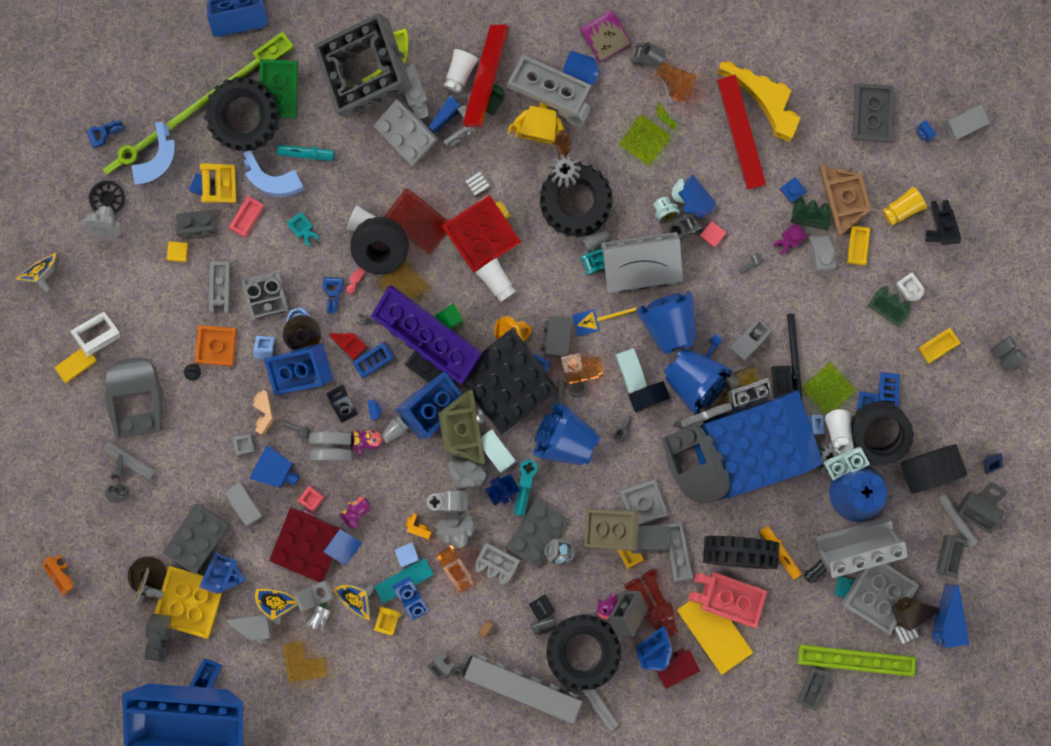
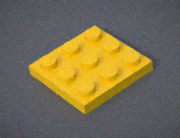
[154,566,223,639]

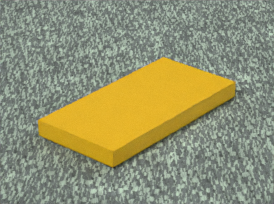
[677,592,753,675]

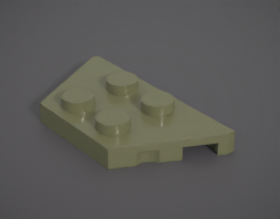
[438,390,485,464]

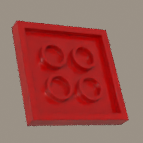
[442,194,521,273]

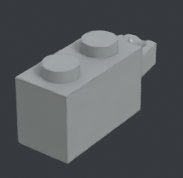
[403,65,429,120]

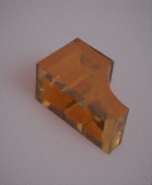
[655,62,697,102]
[561,353,603,385]
[436,545,475,593]

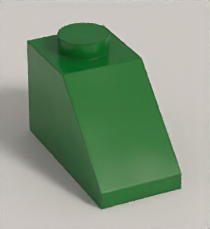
[434,303,464,330]

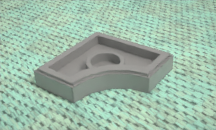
[681,403,732,428]

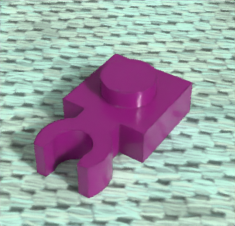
[773,222,808,255]

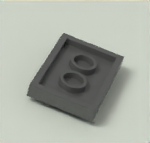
[852,83,894,143]
[505,498,569,568]

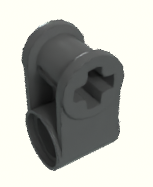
[631,42,665,67]
[666,212,703,240]

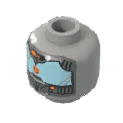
[545,538,575,566]

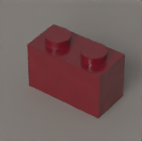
[656,648,700,689]

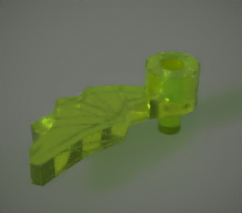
[656,102,677,130]

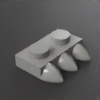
[475,543,520,585]

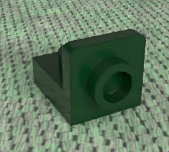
[486,84,505,116]

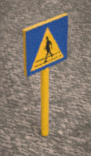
[572,307,637,337]

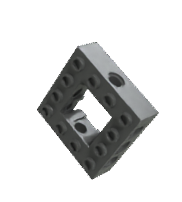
[314,13,412,118]

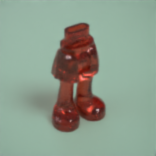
[624,568,678,637]

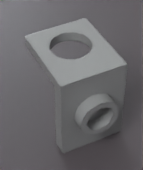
[294,580,333,612]

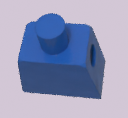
[250,445,300,488]

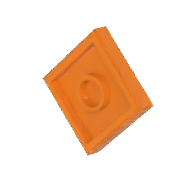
[194,325,237,366]

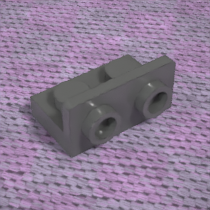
[176,209,217,240]

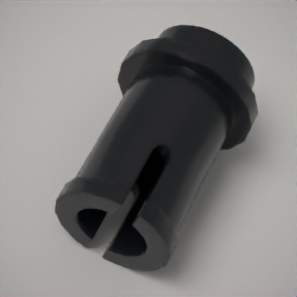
[925,230,940,243]
[803,559,827,584]

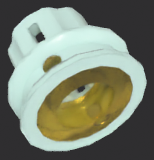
[653,197,680,224]

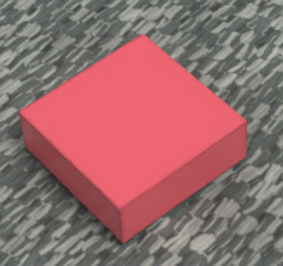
[699,221,726,248]
[297,485,325,513]

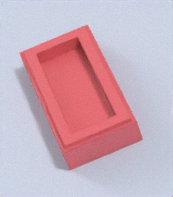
[229,196,265,238]

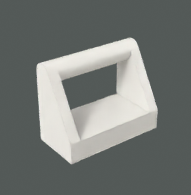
[70,312,120,357]

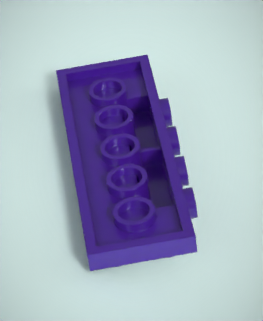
[371,285,482,384]

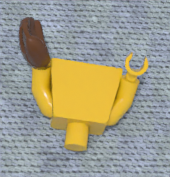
[507,102,572,158]

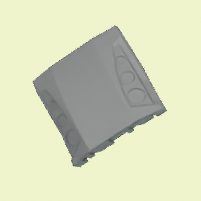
[242,272,289,320]

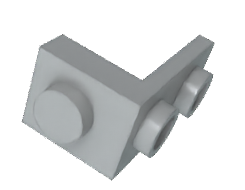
[443,105,477,148]

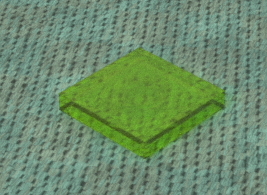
[619,114,671,166]
[801,362,855,415]

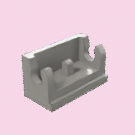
[942,104,990,140]

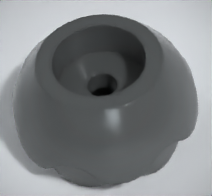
[105,484,130,503]

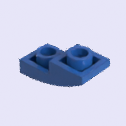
[392,577,429,620]

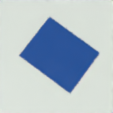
[323,529,362,566]

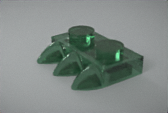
[790,197,831,231]
[867,286,911,328]

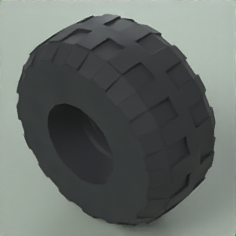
[350,217,409,275]

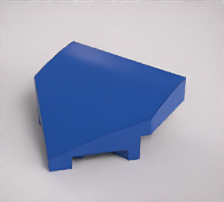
[678,175,716,218]
[199,552,245,594]

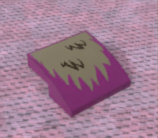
[579,10,631,62]

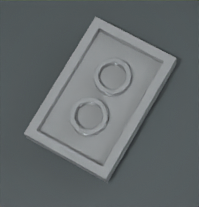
[374,98,438,166]

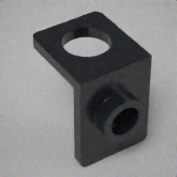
[327,385,358,423]

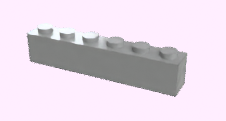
[464,654,582,723]

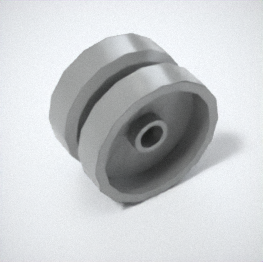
[309,431,352,462]

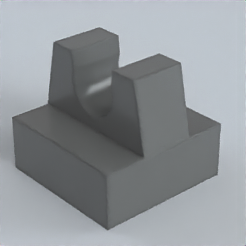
[427,653,455,681]

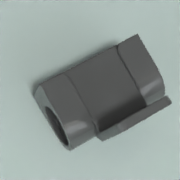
[957,482,1007,534]

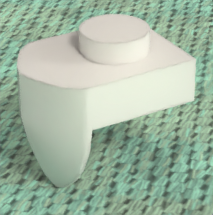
[896,272,925,301]

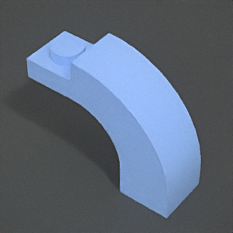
[131,122,175,185]
[243,150,305,197]

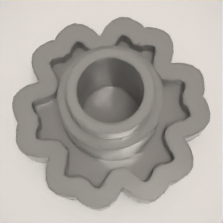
[82,206,122,240]
[448,456,487,490]
[435,513,475,548]

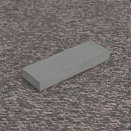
[663,522,694,583]

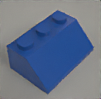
[207,0,269,37]

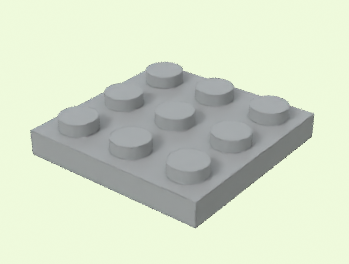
[841,564,919,635]

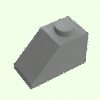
[808,234,836,273]
[731,318,772,360]
[228,615,272,644]

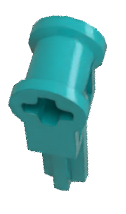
[579,249,605,276]
[514,459,537,516]

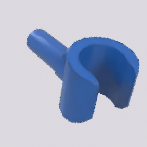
[706,333,722,358]

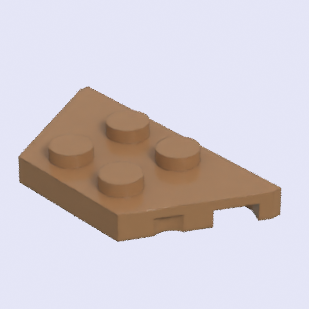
[819,165,871,236]

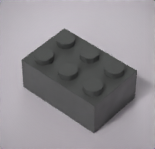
[163,504,231,574]

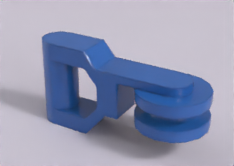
[86,120,125,149]
[323,277,343,314]

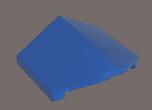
[563,50,599,86]
[635,626,673,671]

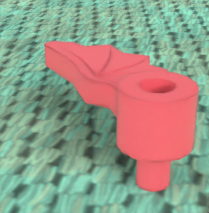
[347,268,366,295]

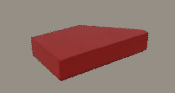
[329,333,367,360]

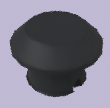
[184,364,201,381]

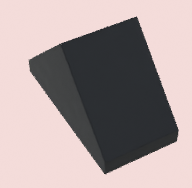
[628,381,670,413]

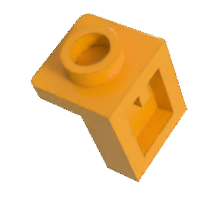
[405,513,432,540]

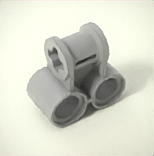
[427,491,469,511]

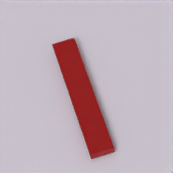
[463,24,509,127]
[716,74,766,190]

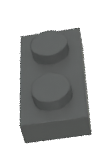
[796,666,831,711]

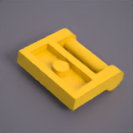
[200,163,236,204]

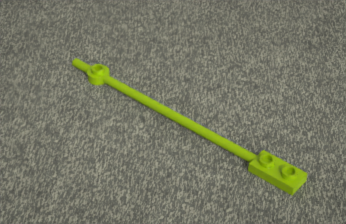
[103,31,295,175]

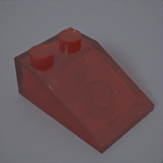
[383,188,448,255]

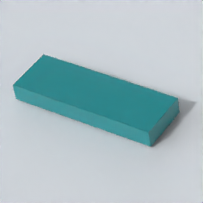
[374,558,434,604]

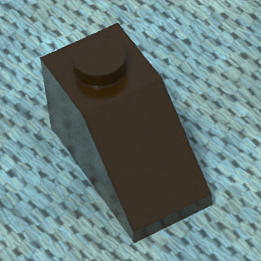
[891,597,940,631]

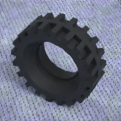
[204,77,281,151]
[540,162,613,238]
[703,535,780,569]
[546,615,622,690]

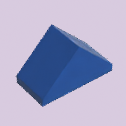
[189,658,222,688]

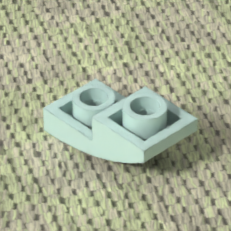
[615,348,647,393]
[481,429,517,473]
[823,447,870,481]

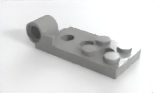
[507,55,591,127]

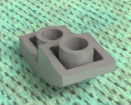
[225,482,263,527]

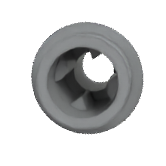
[580,230,610,254]
[381,416,409,443]

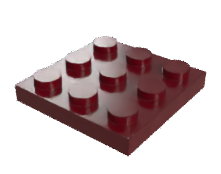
[269,507,345,583]

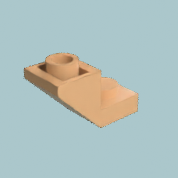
[253,389,275,435]

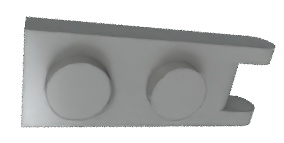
[209,261,231,313]

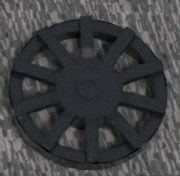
[89,180,125,214]

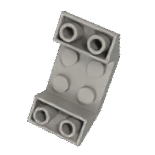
[727,378,772,412]

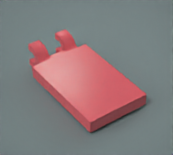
[688,572,767,628]

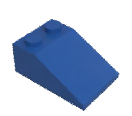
[264,343,334,395]
[395,372,462,439]
[931,584,970,648]

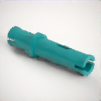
[277,144,335,161]

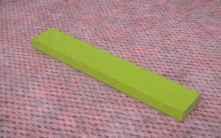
[797,644,916,677]

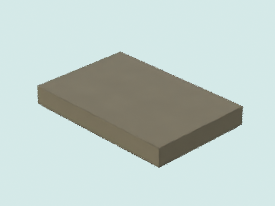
[584,509,639,551]

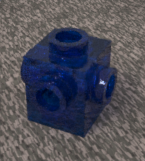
[485,474,520,506]

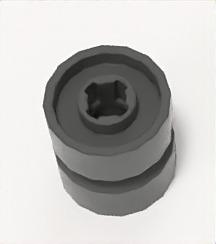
[990,336,1027,372]

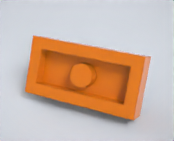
[42,555,73,596]

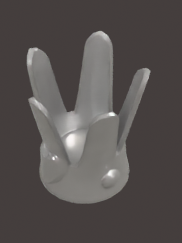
[305,602,331,633]

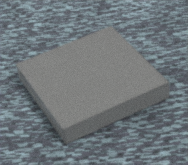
[619,479,669,526]

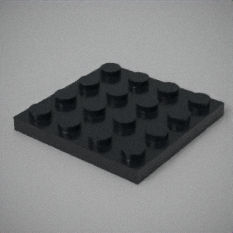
[464,328,559,435]

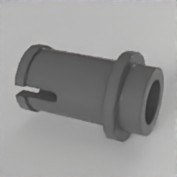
[531,616,556,635]

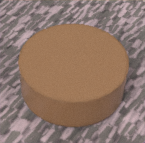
[478,620,495,639]

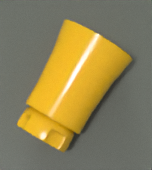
[882,186,927,226]

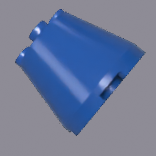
[636,291,697,354]
[664,349,733,415]
[533,403,600,465]
[829,466,888,522]

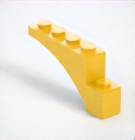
[717,61,801,142]

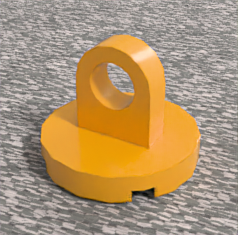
[494,316,532,341]

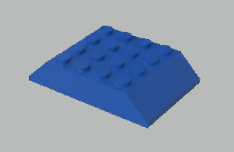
[694,390,823,499]
[122,683,243,746]

